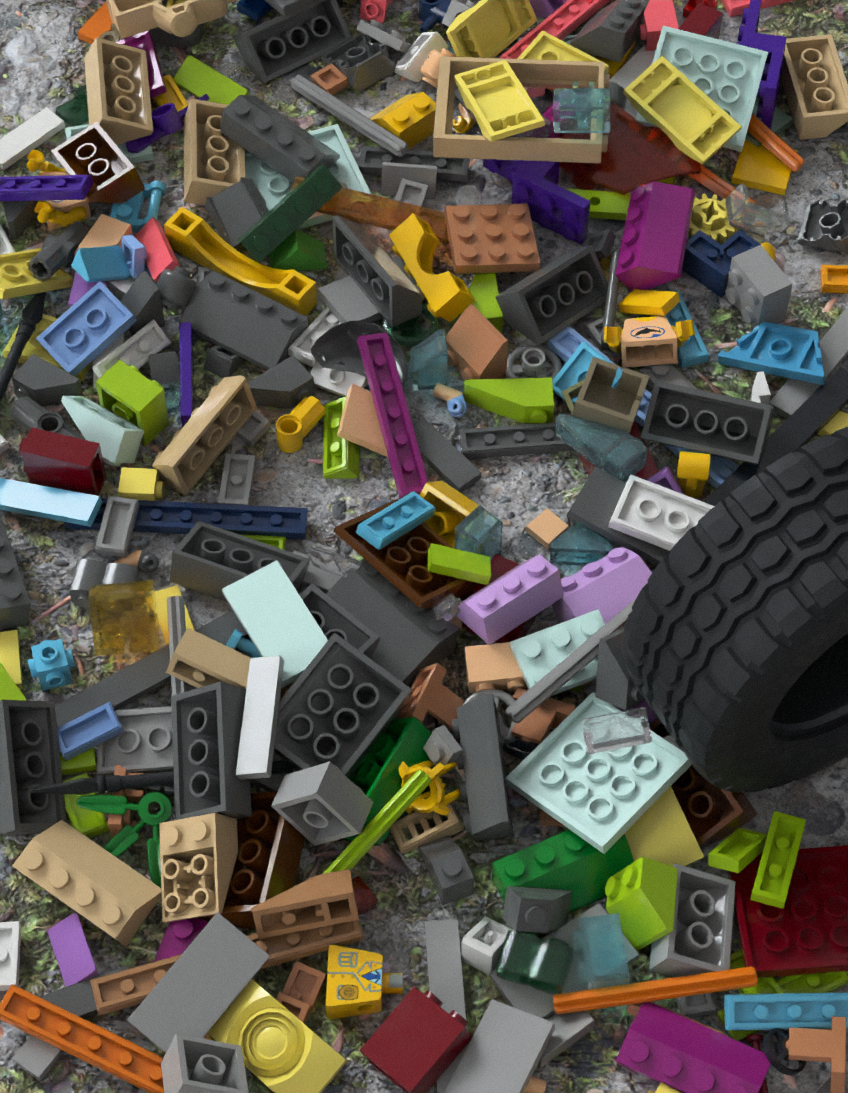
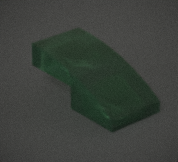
[55,84,89,127]

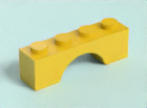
[389,213,476,323]

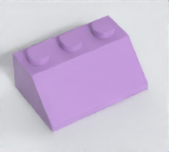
[552,547,652,624]
[451,554,564,645]

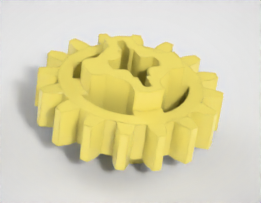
[688,194,739,244]

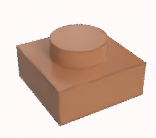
[310,63,348,95]

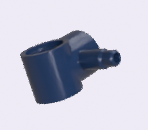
[419,0,452,33]

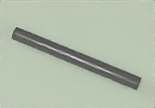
[601,251,620,346]

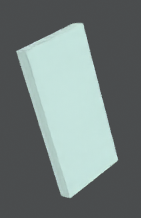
[222,560,328,688]

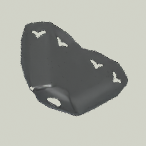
[310,321,408,385]

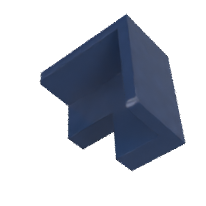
[682,229,761,297]

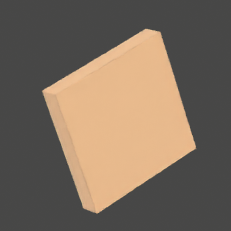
[337,384,388,457]

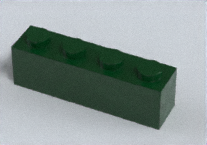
[237,166,343,263]

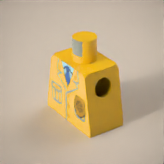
[326,945,403,1019]

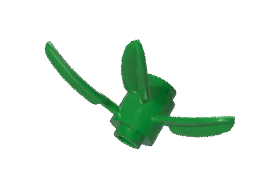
[76,792,173,888]

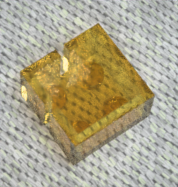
[88,580,160,656]

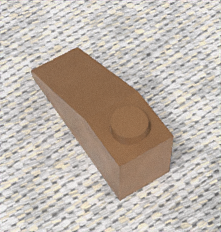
[252,869,359,939]

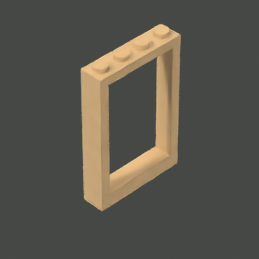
[433,56,610,163]

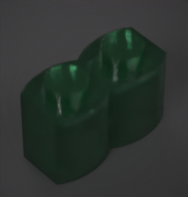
[496,930,574,995]

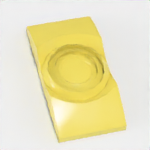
[446,0,538,58]
[623,56,742,165]
[454,60,545,142]
[208,979,347,1093]

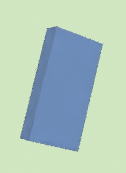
[57,702,124,761]

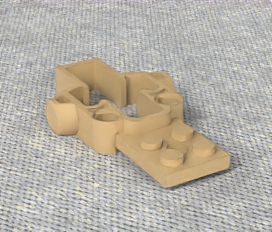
[106,0,237,39]

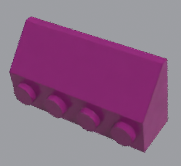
[615,181,695,291]
[616,1002,771,1093]

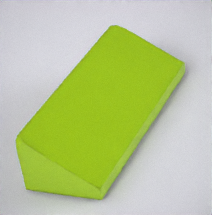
[173,55,249,105]
[323,396,360,479]

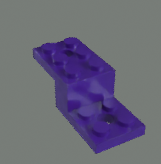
[736,0,786,129]
[483,135,590,245]

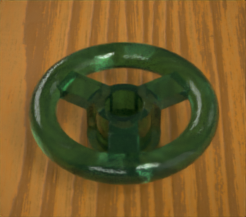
[382,304,439,346]

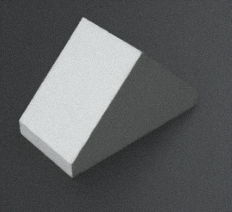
[461,916,515,975]

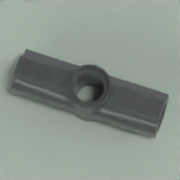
[28,221,88,281]
[10,396,86,440]

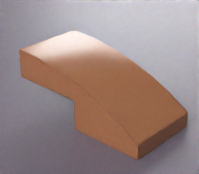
[276,961,327,1024]

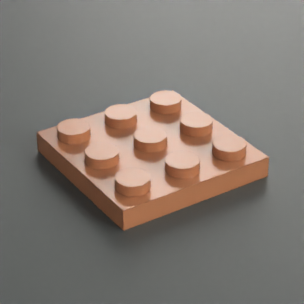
[444,203,541,274]

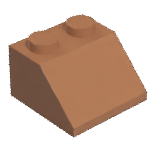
[443,304,508,380]

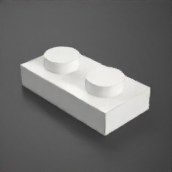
[0,921,21,991]

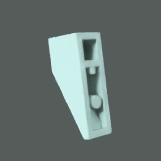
[61,396,144,466]

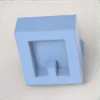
[121,234,151,279]

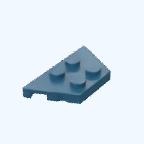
[718,321,825,385]

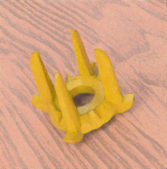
[398,761,461,816]

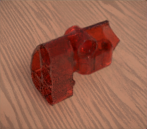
[560,99,701,195]

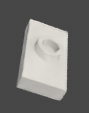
[310,356,368,397]

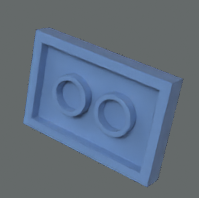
[36,281,137,376]

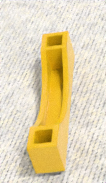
[164,207,317,316]

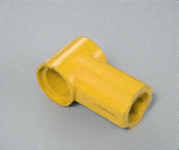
[276,396,326,453]
[677,451,710,499]

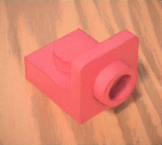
[359,0,395,23]

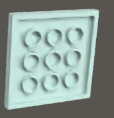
[635,26,768,152]
[245,124,375,230]
[505,692,692,854]

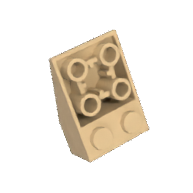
[159,813,238,923]

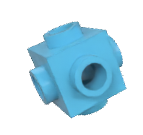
[28,638,75,691]

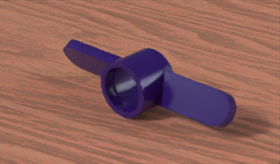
[126,94,210,153]

